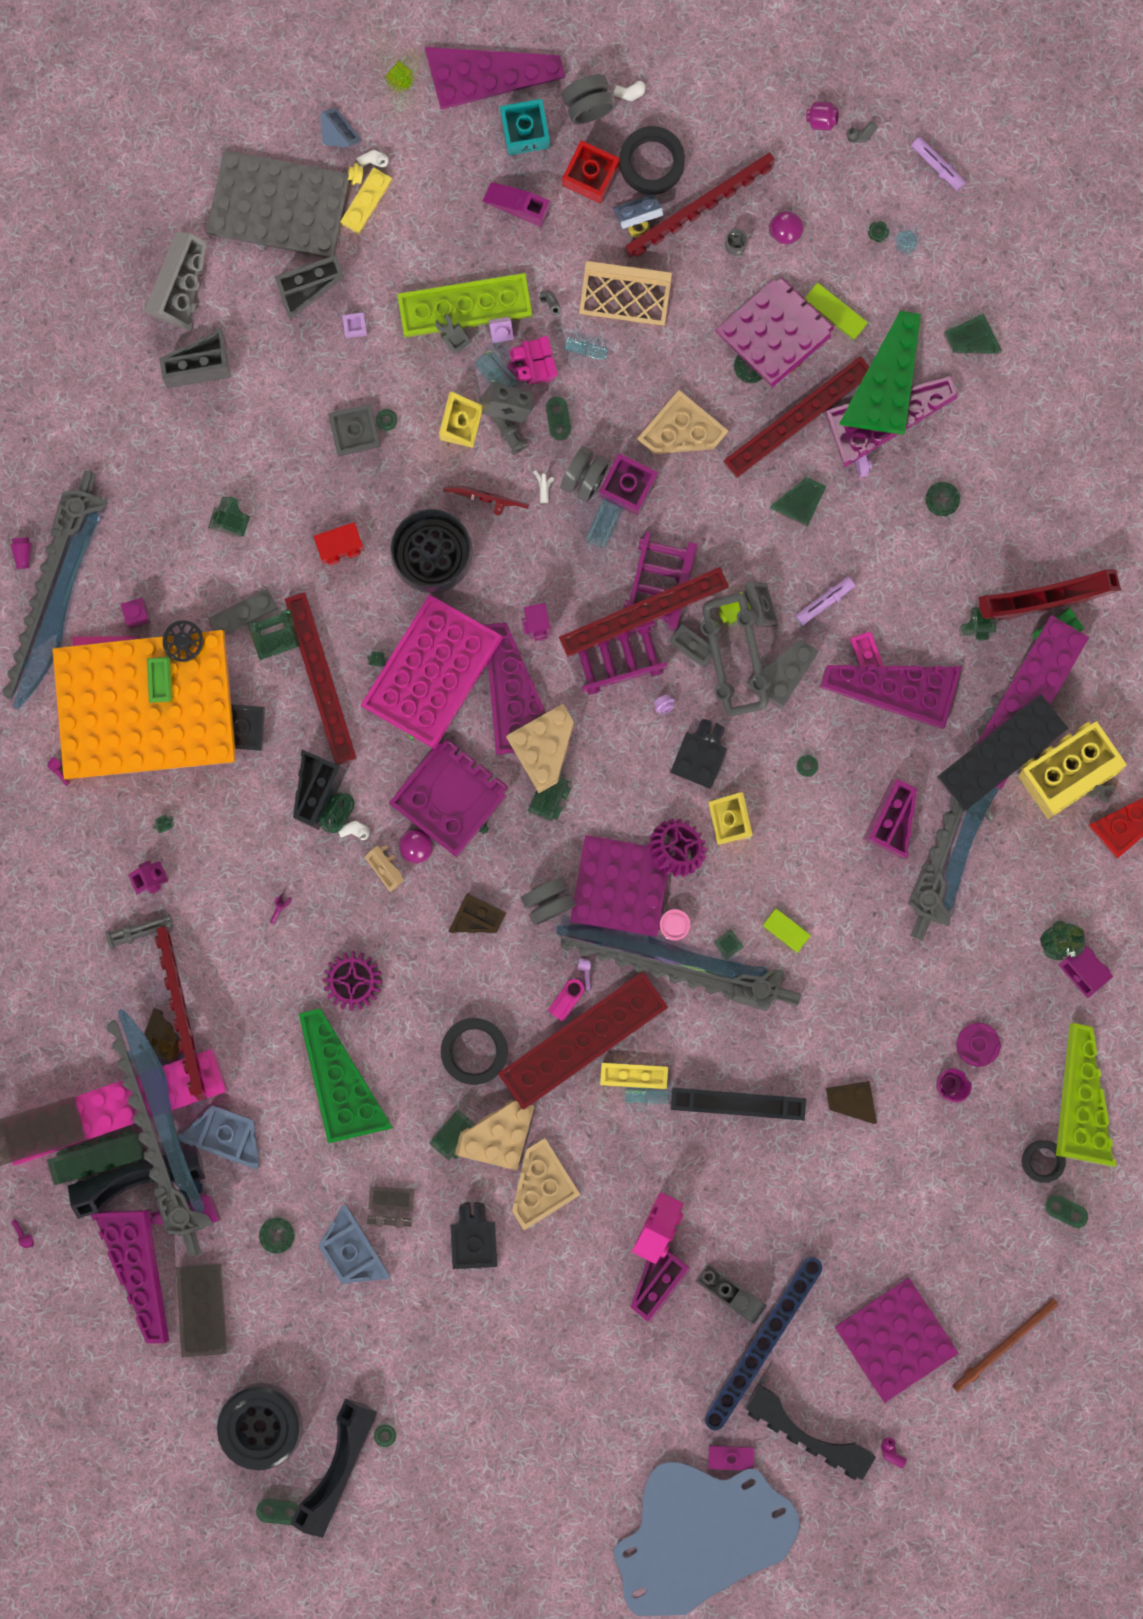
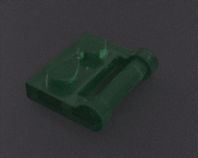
[249,609,301,660]

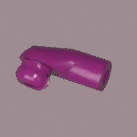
[881,1437,907,1469]

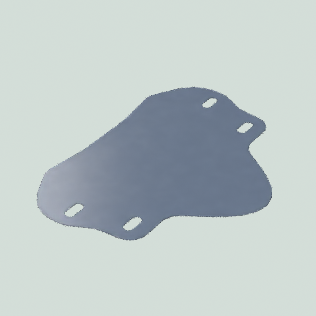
[614,1462,800,1616]

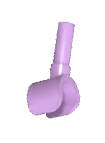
[578,958,591,990]

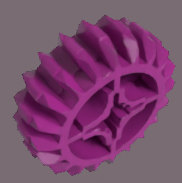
[648,818,707,877]
[322,951,383,1011]

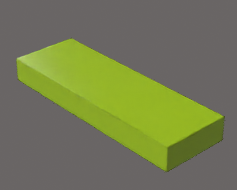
[805,283,868,341]

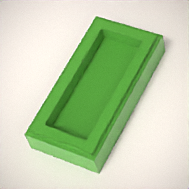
[147,657,173,703]

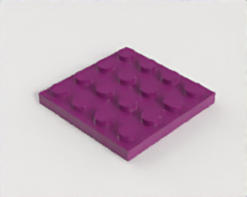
[570,835,668,937]
[834,1277,959,1403]

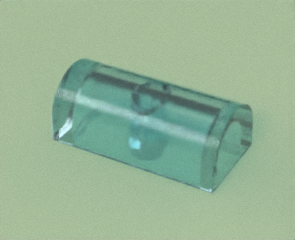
[474,350,519,388]
[584,500,622,549]

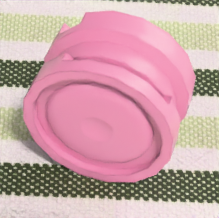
[660,909,690,941]

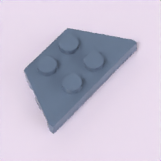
[177,1105,259,1170]
[318,1204,391,1284]

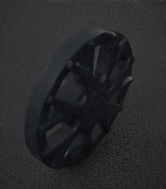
[163,620,204,662]

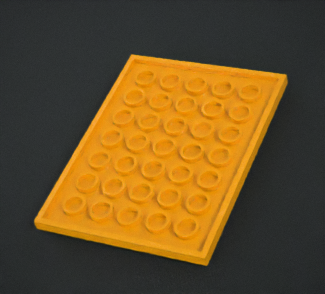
[52,630,236,779]

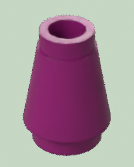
[10,538,32,569]

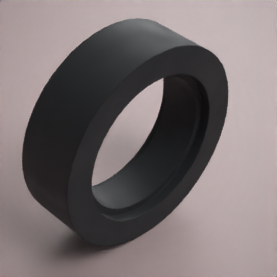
[620,126,685,195]
[441,1018,508,1085]

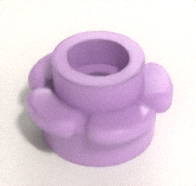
[654,695,675,714]

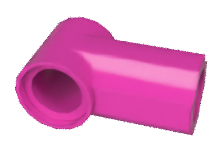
[547,979,585,1021]

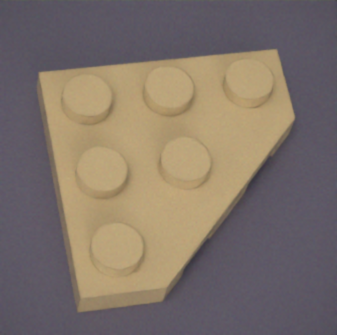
[637,390,729,454]
[506,704,575,793]
[455,1100,534,1170]
[512,1138,581,1230]

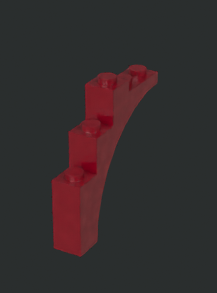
[978,569,1121,620]

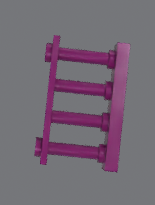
[623,532,697,631]
[578,621,667,695]

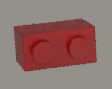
[313,522,364,565]

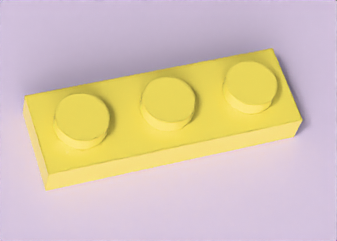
[340,167,392,234]
[600,1063,668,1089]

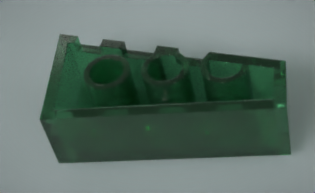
[47,1130,145,1185]

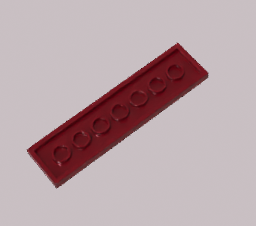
[498,972,669,1110]

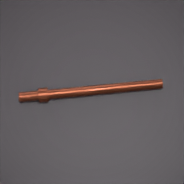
[952,1298,1059,1393]

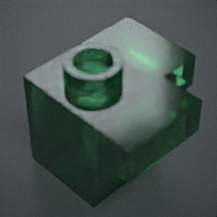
[208,497,250,537]
[959,607,996,641]

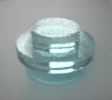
[896,231,917,253]

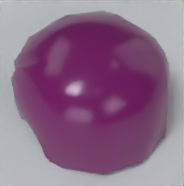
[768,211,803,244]
[399,829,433,864]
[936,1068,972,1103]

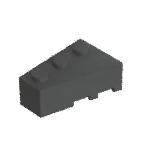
[275,255,344,321]
[159,328,231,389]
[745,640,819,709]

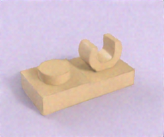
[364,846,404,892]

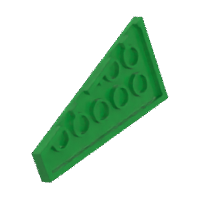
[839,311,921,435]
[299,1009,393,1144]

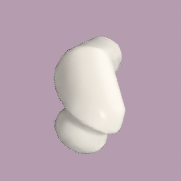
[613,81,646,101]
[356,150,389,167]
[337,821,370,840]

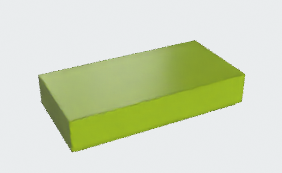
[762,909,811,953]

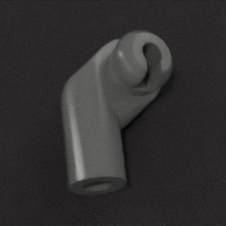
[846,121,878,143]
[540,290,561,316]

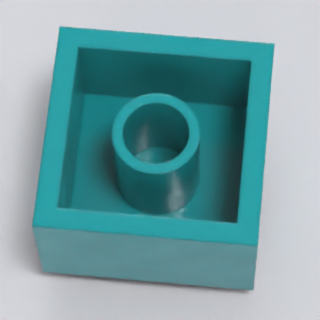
[500,99,550,156]

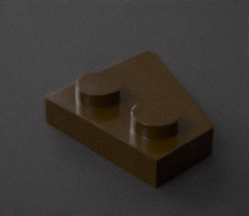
[448,893,507,933]
[139,1008,181,1062]
[825,1081,877,1124]

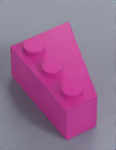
[632,1192,684,1264]

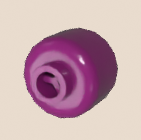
[806,101,839,131]

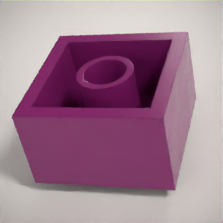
[599,453,658,516]

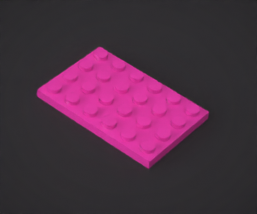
[360,594,503,749]

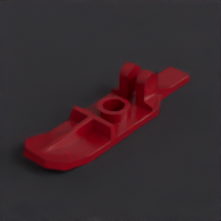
[443,485,530,515]

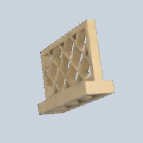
[579,261,672,326]

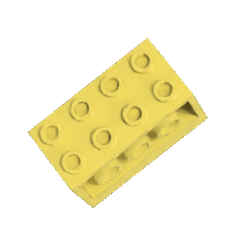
[1018,721,1127,820]

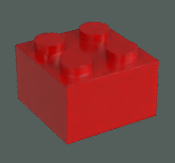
[562,140,620,204]

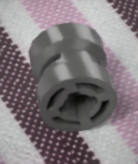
[725,229,748,256]

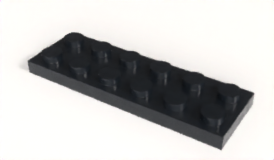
[937,694,1069,811]

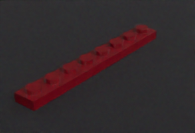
[625,152,775,258]
[723,356,869,479]
[559,567,729,658]
[284,592,357,765]
[155,926,207,1101]

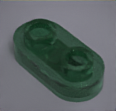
[546,397,571,441]
[320,793,355,833]
[1045,1195,1088,1228]
[256,1499,299,1525]

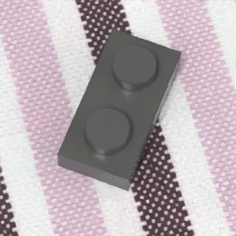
[669,624,712,668]

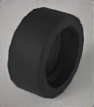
[1022,1140,1066,1183]

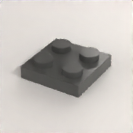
[328,404,380,457]
[744,581,779,627]

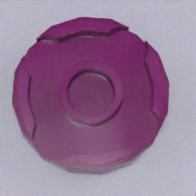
[956,1023,1001,1067]

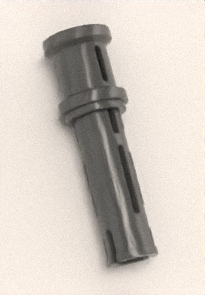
[479,397,529,455]
[105,914,174,950]

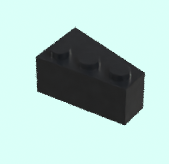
[293,749,346,830]

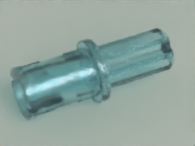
[564,337,608,360]
[625,1088,669,1106]

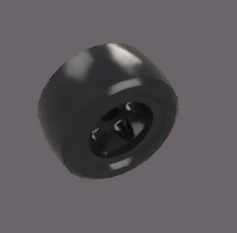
[390,509,473,594]
[217,1383,303,1471]

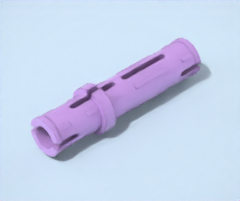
[911,136,966,191]
[795,576,856,626]

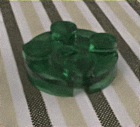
[1040,921,1086,960]

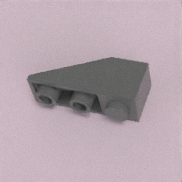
[696,1263,767,1324]

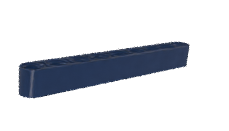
[704,1256,822,1430]

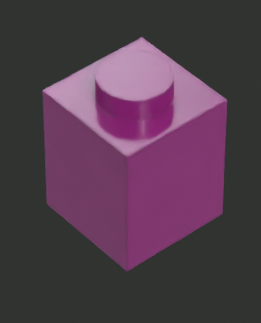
[120,598,151,628]

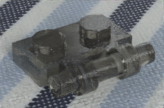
[367,1186,415,1229]

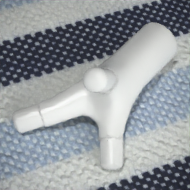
[533,470,554,503]

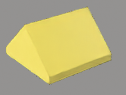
[439,392,482,448]
[708,792,753,845]

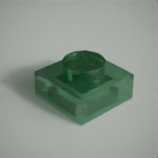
[713,929,744,960]

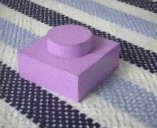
[342,312,367,338]
[489,317,514,343]
[856,455,872,478]

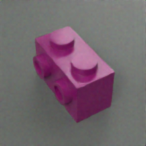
[521,603,551,642]
[1058,943,1113,999]

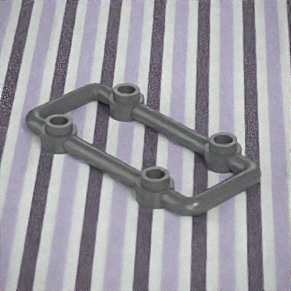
[701,593,771,716]

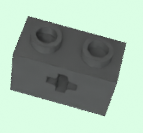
[482,382,533,423]

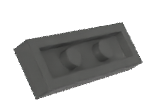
[209,589,278,635]

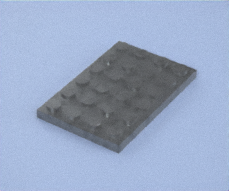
[206,150,350,258]

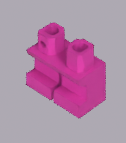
[509,336,558,385]

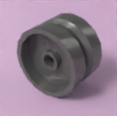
[561,74,616,124]
[560,446,610,503]
[520,877,577,926]

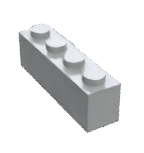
[144,232,206,331]

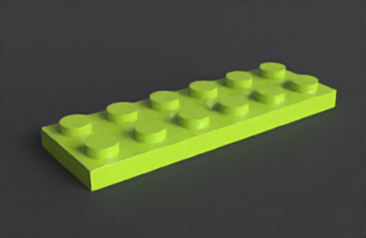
[397,273,532,338]

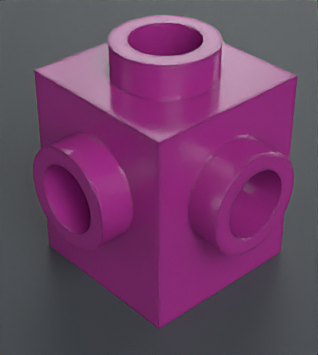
[128,861,168,895]

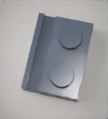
[613,193,663,229]

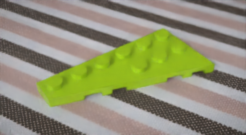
[1056,1023,1117,1167]

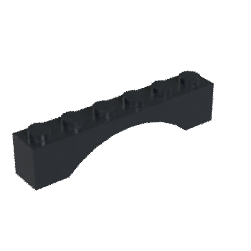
[670,1088,806,1121]
[68,1145,206,1219]
[745,1384,876,1480]
[291,1398,377,1538]

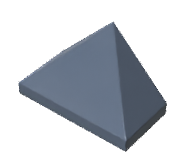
[320,107,362,147]

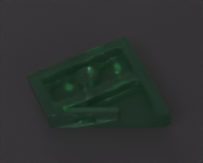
[944,314,1002,354]
[770,477,826,527]

